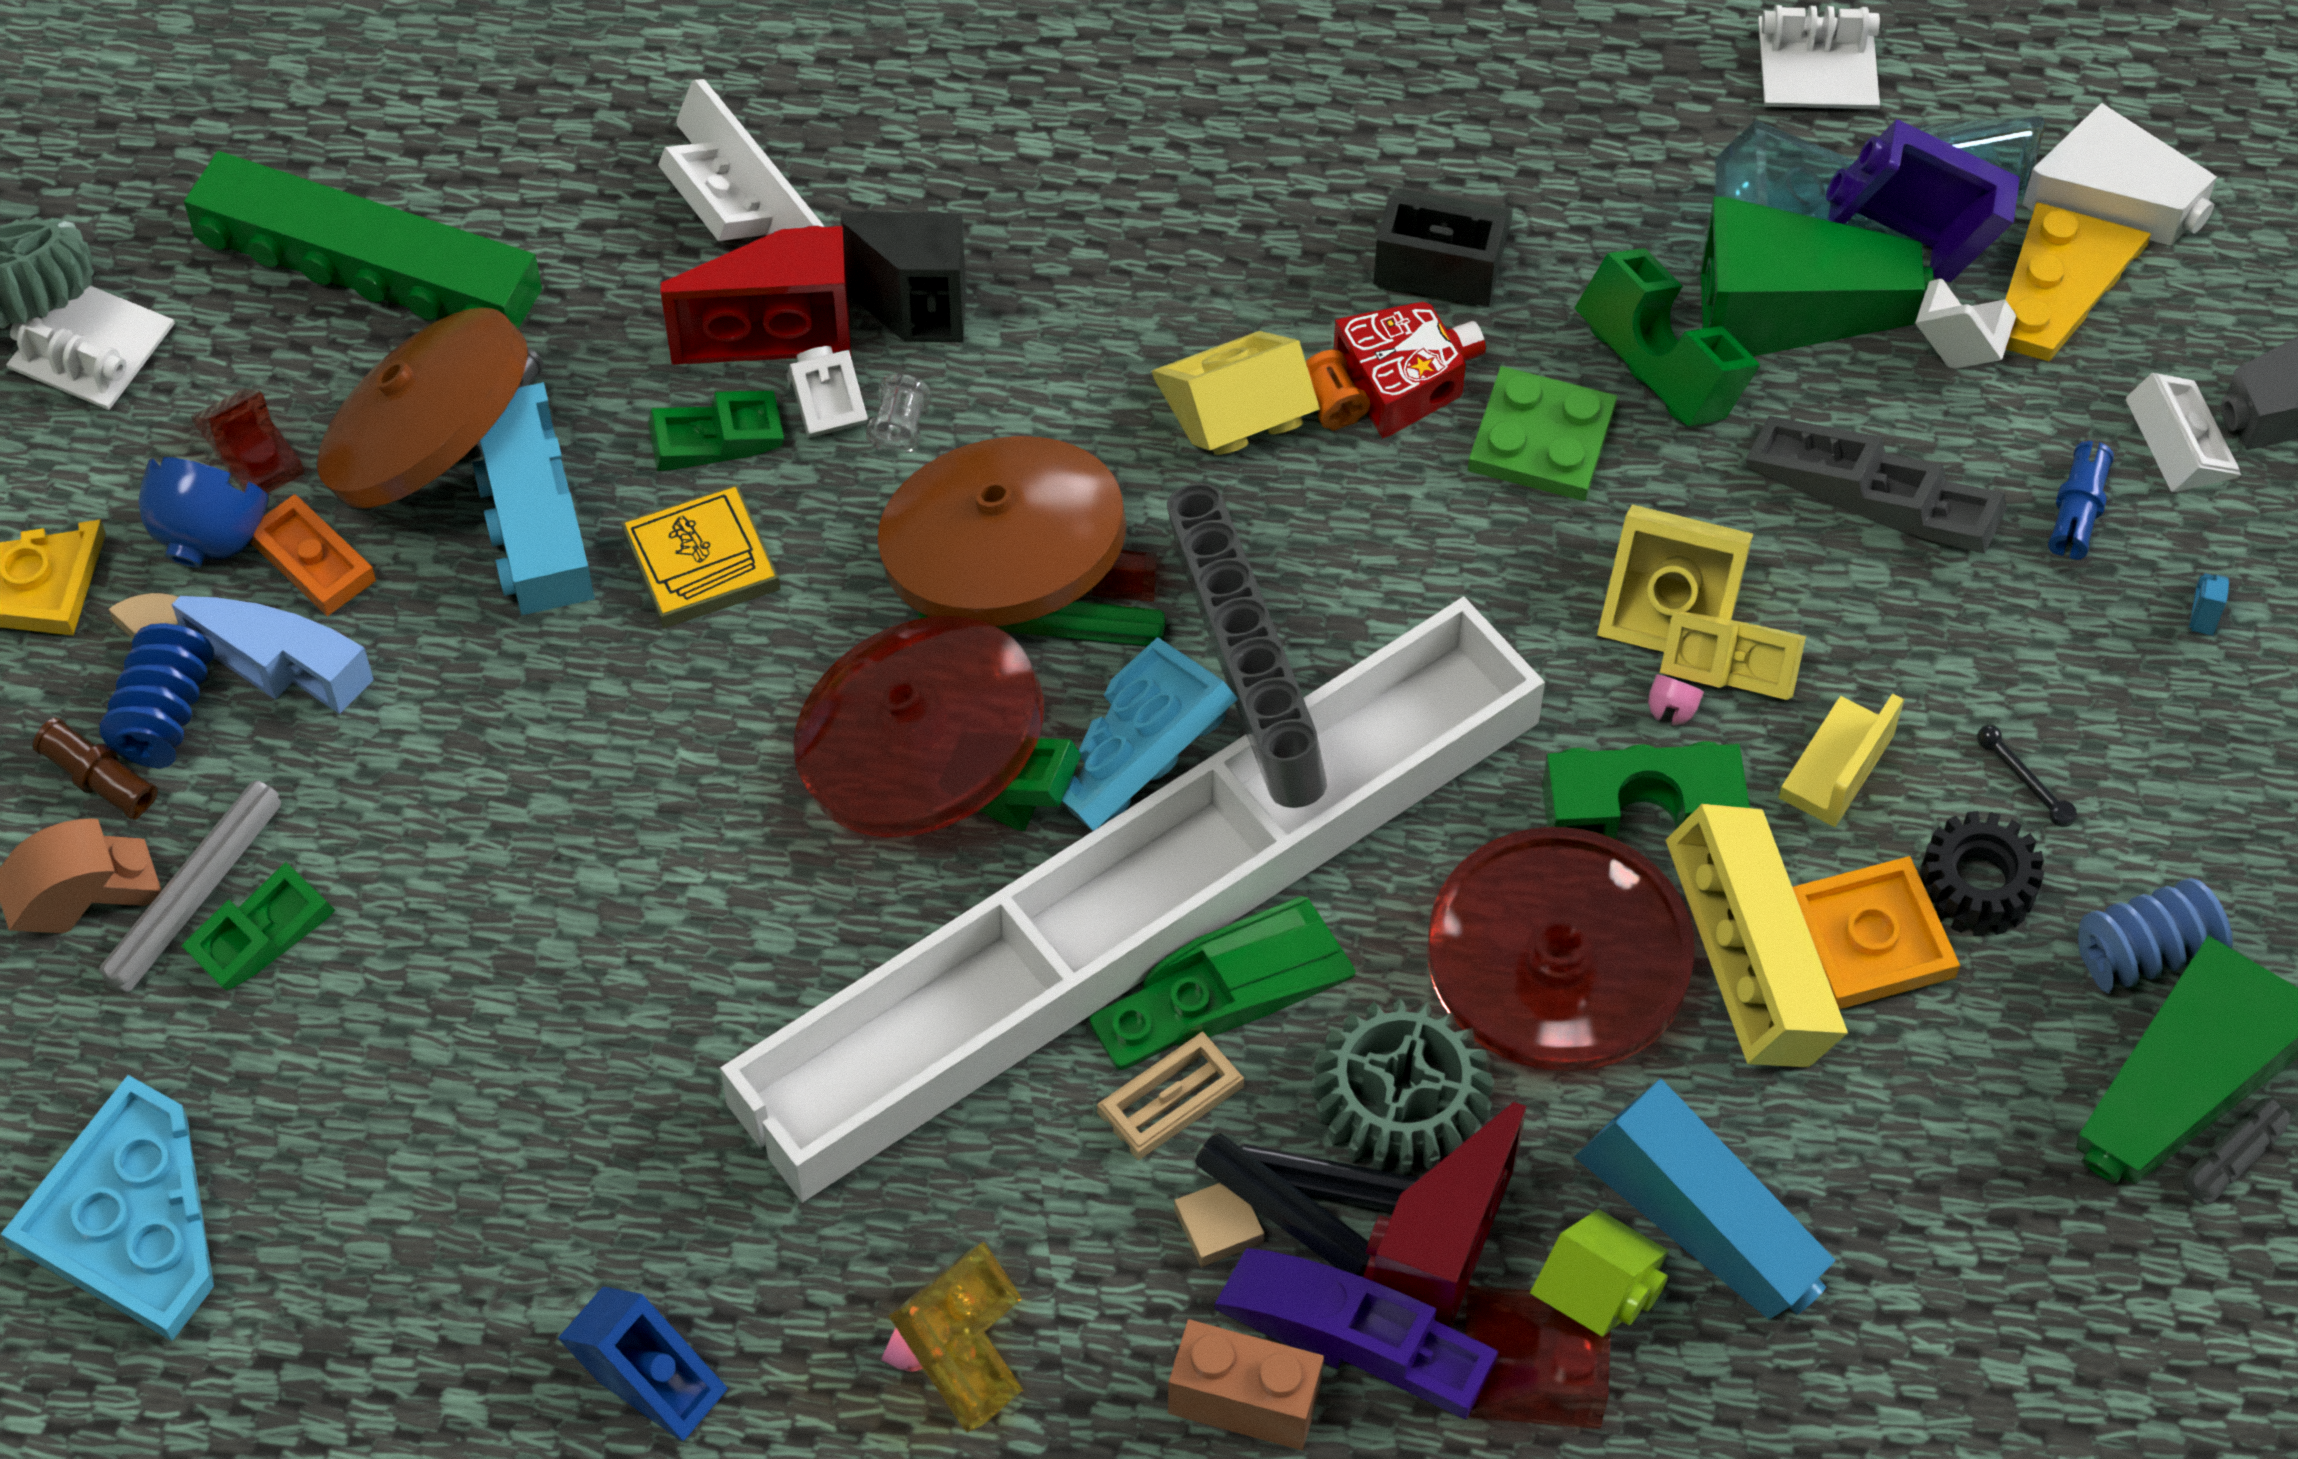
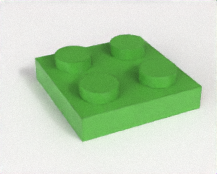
[1468,366,1618,501]

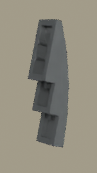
[1745,416,2007,554]

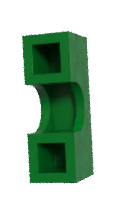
[1574,248,1760,427]
[1542,741,1750,851]

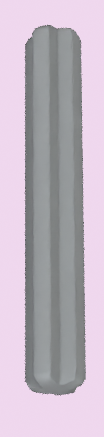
[99,780,281,993]

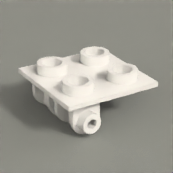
[1758,5,1880,109]
[6,286,175,410]

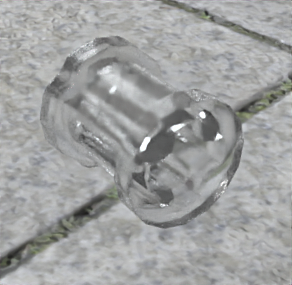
[866,374,932,454]

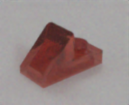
[191,388,305,493]

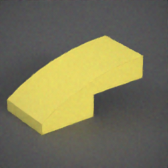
[1660,611,1806,700]

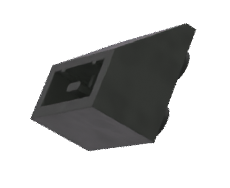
[1373,188,1513,307]
[841,210,966,343]

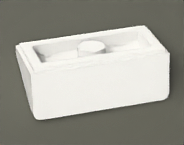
[2126,373,2241,492]

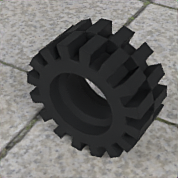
[1919,811,2044,937]

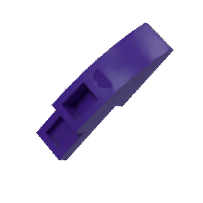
[1214,1248,1498,1420]

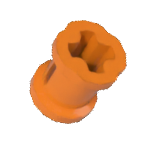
[1306,349,1371,431]

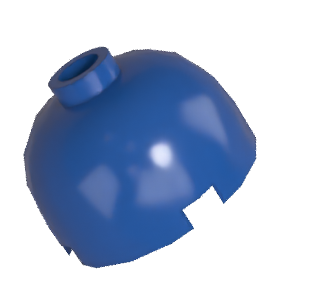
[138,457,269,568]

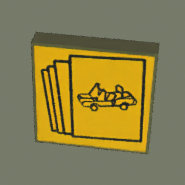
[621,484,781,629]

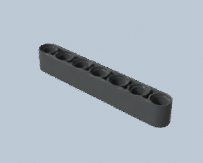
[1167,483,1327,808]

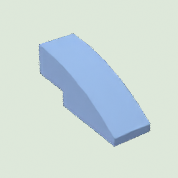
[171,596,374,714]

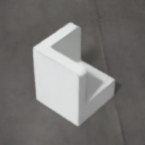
[1915,279,2016,369]

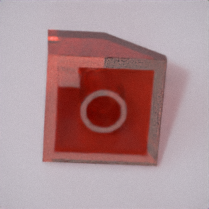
[1465,1285,1611,1429]

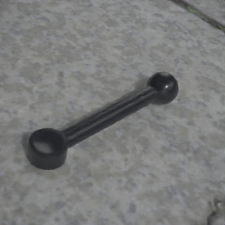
[1977,724,2077,827]

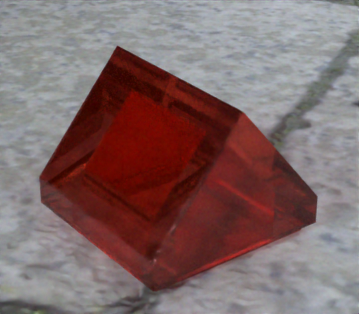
[1092,549,1160,602]

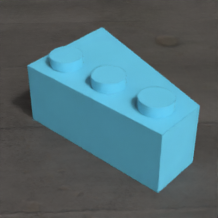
[472,382,595,616]

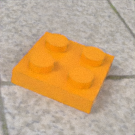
[1792,856,1960,1009]

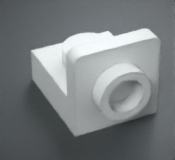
[786,346,868,438]

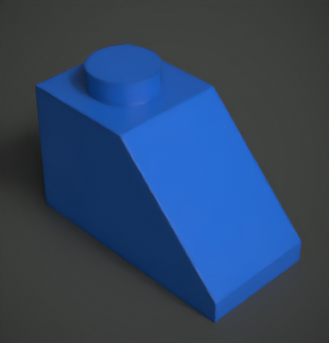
[558,1286,728,1441]

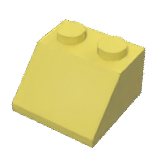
[1151,331,1320,455]
[1597,505,1753,652]

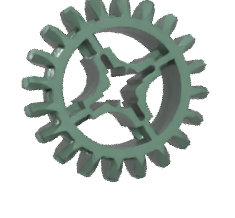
[0,217,94,329]
[1311,997,1494,1175]

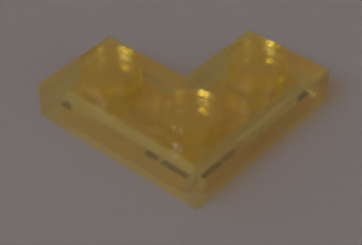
[889,1242,1023,1433]

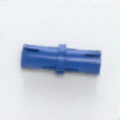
[2048,441,2114,560]

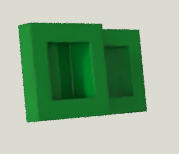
[648,391,784,471]
[181,862,336,991]

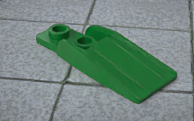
[1090,896,1356,1070]

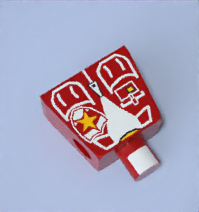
[1333,301,1486,439]

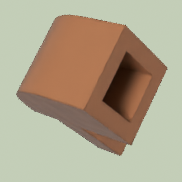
[0,818,162,933]

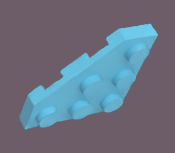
[1062,637,1238,831]
[1,1075,214,1341]

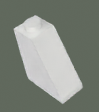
[2022,103,2217,245]

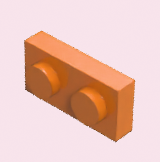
[251,494,376,617]

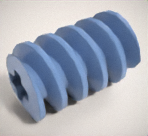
[2078,878,2233,994]

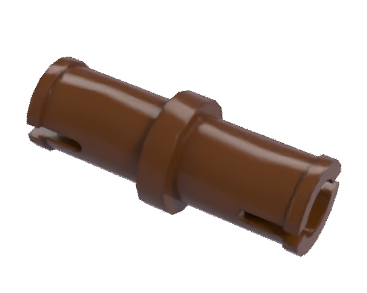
[32,717,158,820]

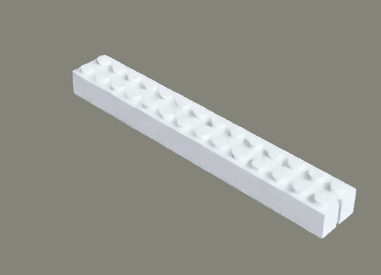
[720,596,1545,1203]

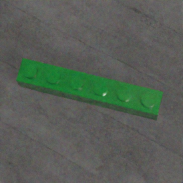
[183,151,542,329]

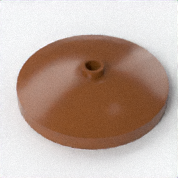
[317,308,528,508]
[877,436,1127,627]

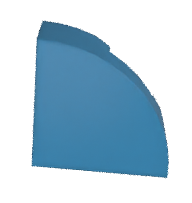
[2189,573,2229,636]

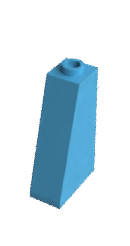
[1574,1078,1836,1320]

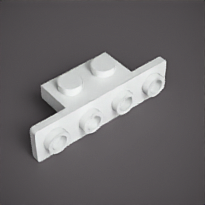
[658,79,823,241]

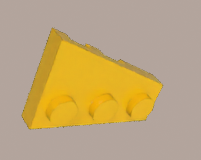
[2005,202,2152,362]
[0,519,106,635]

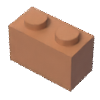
[1168,1319,1324,1451]

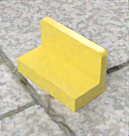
[1778,694,1904,827]

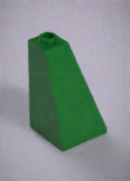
[1700,196,1933,357]
[2076,935,2298,1185]

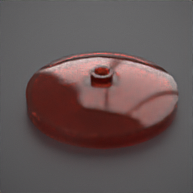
[794,616,1044,837]
[1427,827,1695,1072]

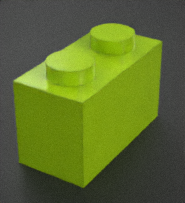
[1530,1209,1669,1337]

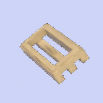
[1097,1031,1244,1161]

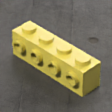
[1666,804,1848,1067]

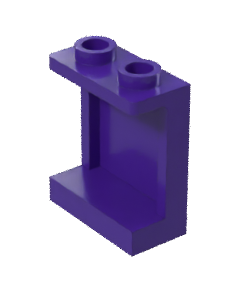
[1826,119,2020,282]

